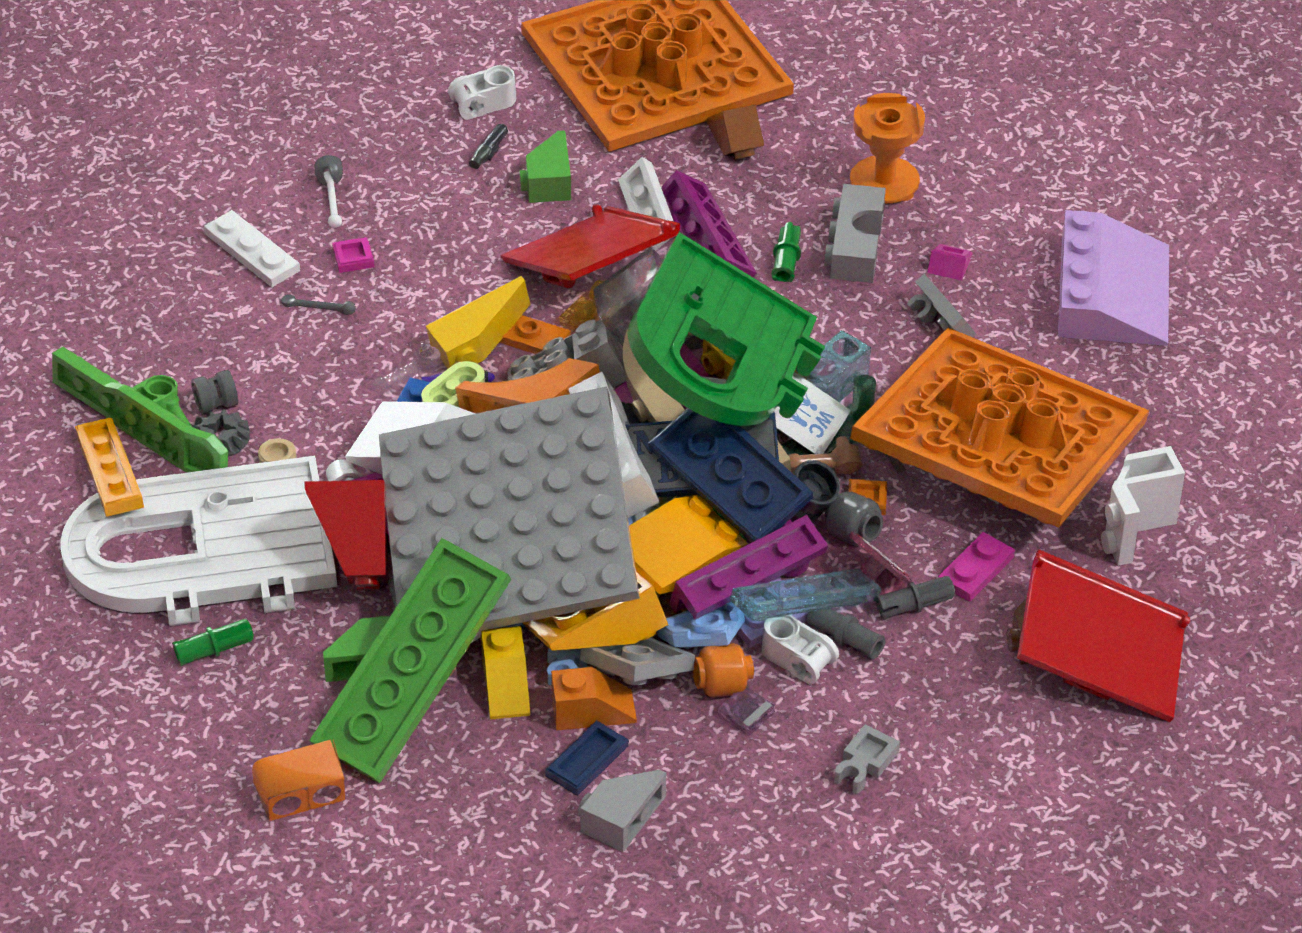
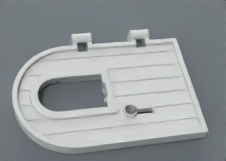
[61,456,337,626]

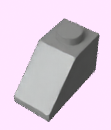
[578,770,666,852]

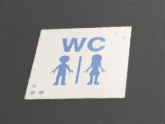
[774,372,851,454]

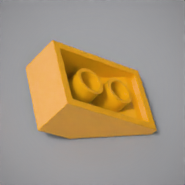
[629,495,748,594]
[522,572,668,651]

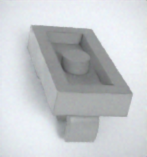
[907,273,977,337]

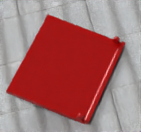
[501,204,680,289]
[1017,549,1190,722]

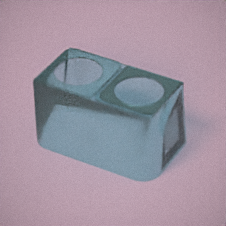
[797,330,871,403]

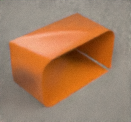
[252,740,345,821]

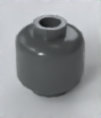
[825,492,883,547]

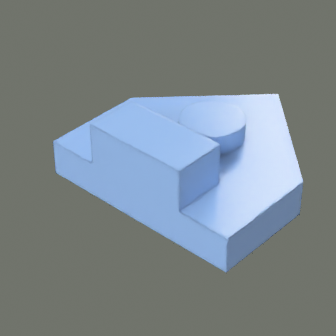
[657,601,745,649]

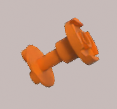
[850,93,925,204]

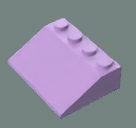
[1058,210,1169,346]

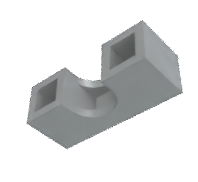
[824,184,886,283]

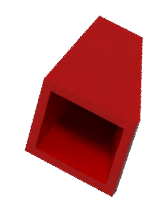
[304,480,389,591]

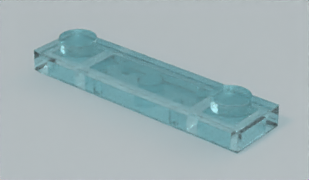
[730,568,882,621]

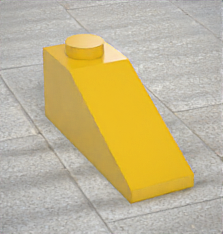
[426,276,531,369]

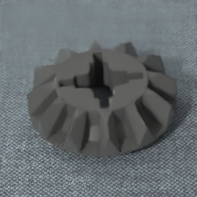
[192,409,250,456]

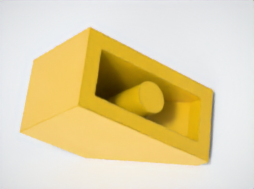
[481,626,530,720]

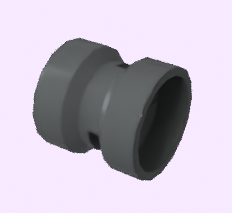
[191,369,238,415]

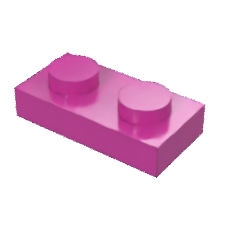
[938,532,1015,602]

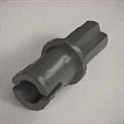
[875,576,955,620]

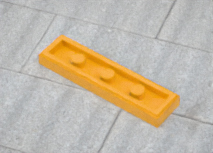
[75,418,144,517]

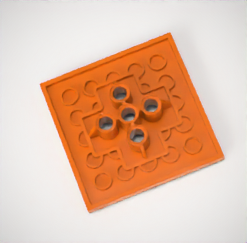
[521,0,794,152]
[850,327,1149,528]

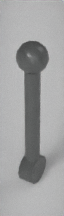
[281,294,356,315]

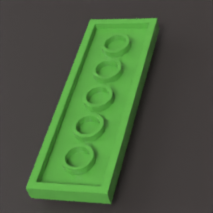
[309,538,511,783]

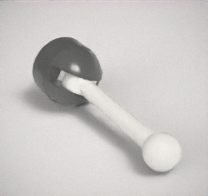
[314,155,343,228]

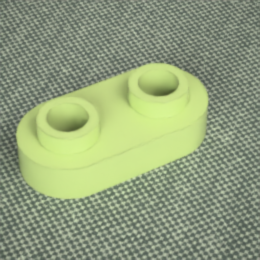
[421,361,485,408]

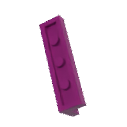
[661,170,757,277]
[669,515,828,620]

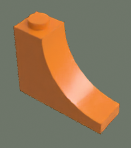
[455,358,600,414]

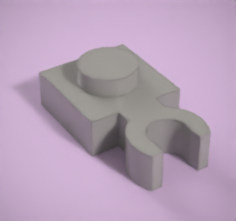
[834,724,900,794]

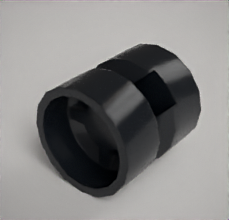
[790,460,840,523]

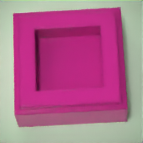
[332,237,375,273]

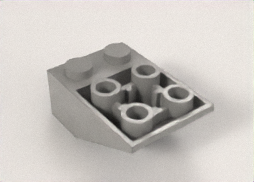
[507,318,626,388]

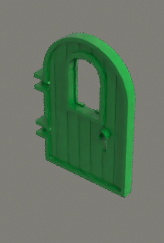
[628,232,825,426]

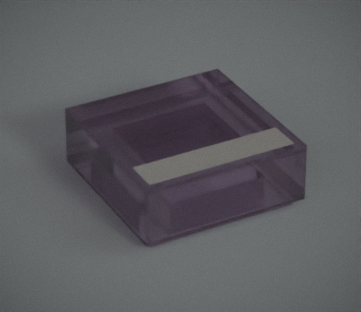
[718,687,775,736]

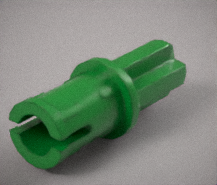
[772,222,801,282]
[172,619,254,666]

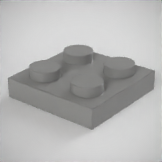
[580,638,695,685]

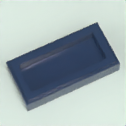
[545,720,629,796]

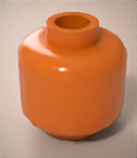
[693,643,754,698]

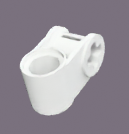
[448,65,517,120]
[762,613,839,685]

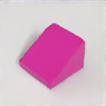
[927,244,973,281]

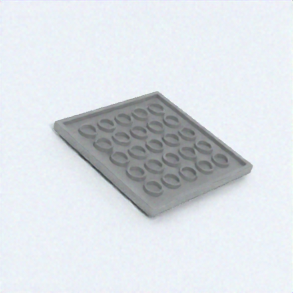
[378,386,640,631]

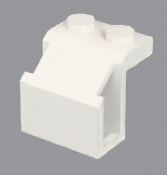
[1101,446,1185,566]

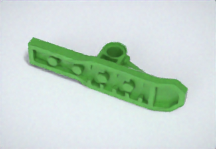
[52,347,228,472]

